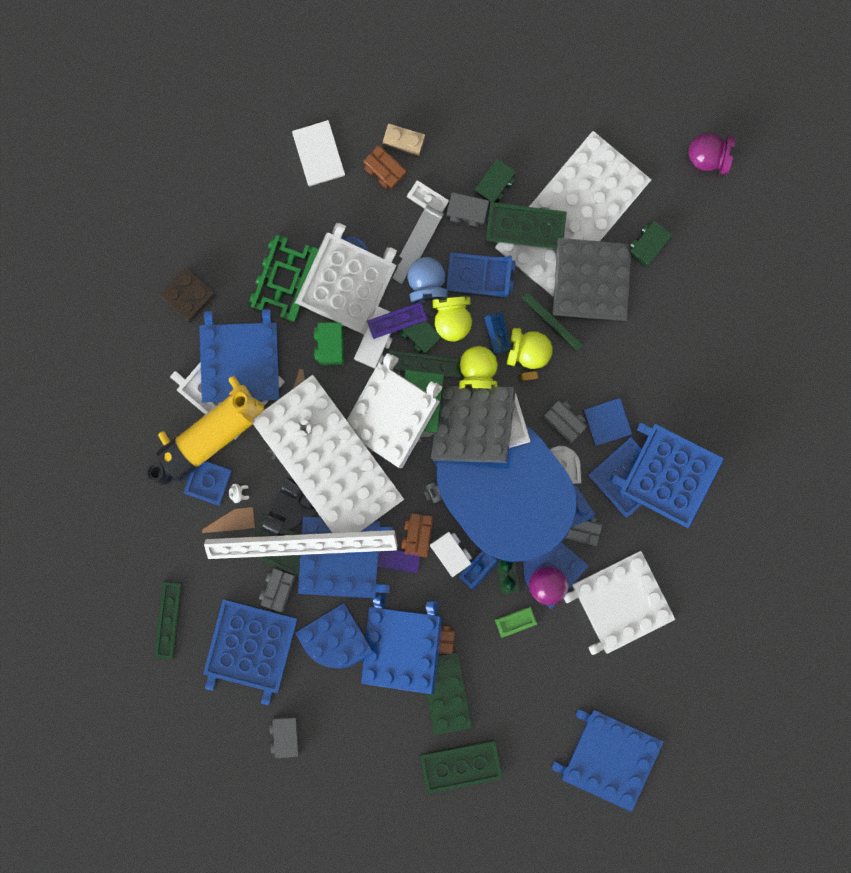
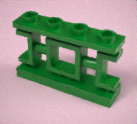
[249,234,319,323]

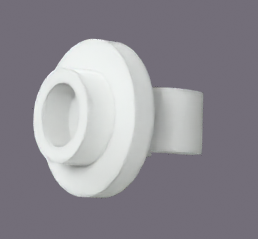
[229,484,249,503]

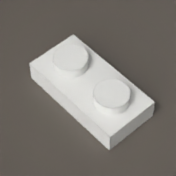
[407,180,449,212]

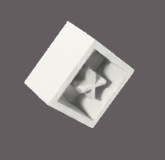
[430,531,472,577]

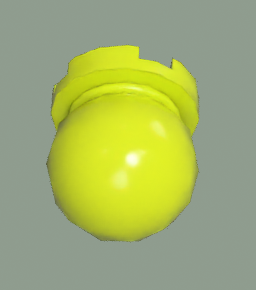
[432,297,472,342]
[507,328,553,369]
[459,346,498,389]

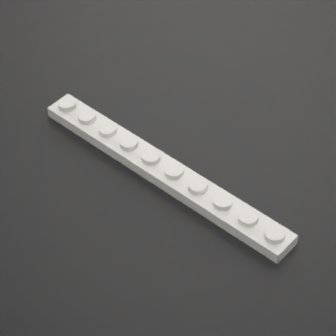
[204,530,398,559]

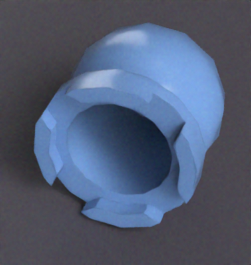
[407,257,448,303]

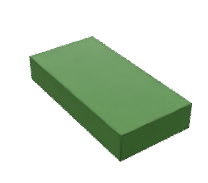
[495,606,537,638]

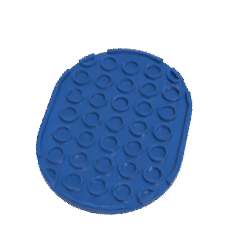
[437,426,577,562]

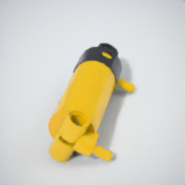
[146,376,264,485]

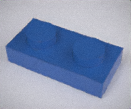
[484,313,512,354]
[459,551,499,591]

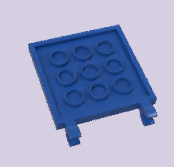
[199,309,279,403]
[611,423,725,529]
[298,517,393,598]
[361,594,443,694]
[203,599,297,705]
[552,709,663,812]

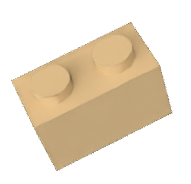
[383,124,425,157]

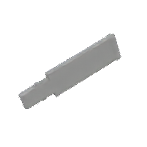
[392,205,444,284]

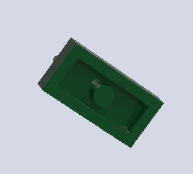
[495,557,520,595]

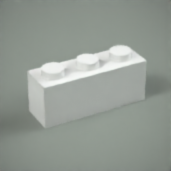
[354,306,393,369]

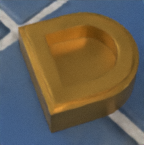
[519,371,539,382]

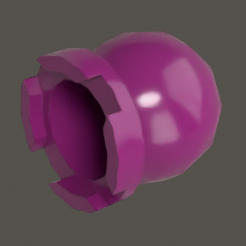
[688,133,736,175]
[529,566,568,605]

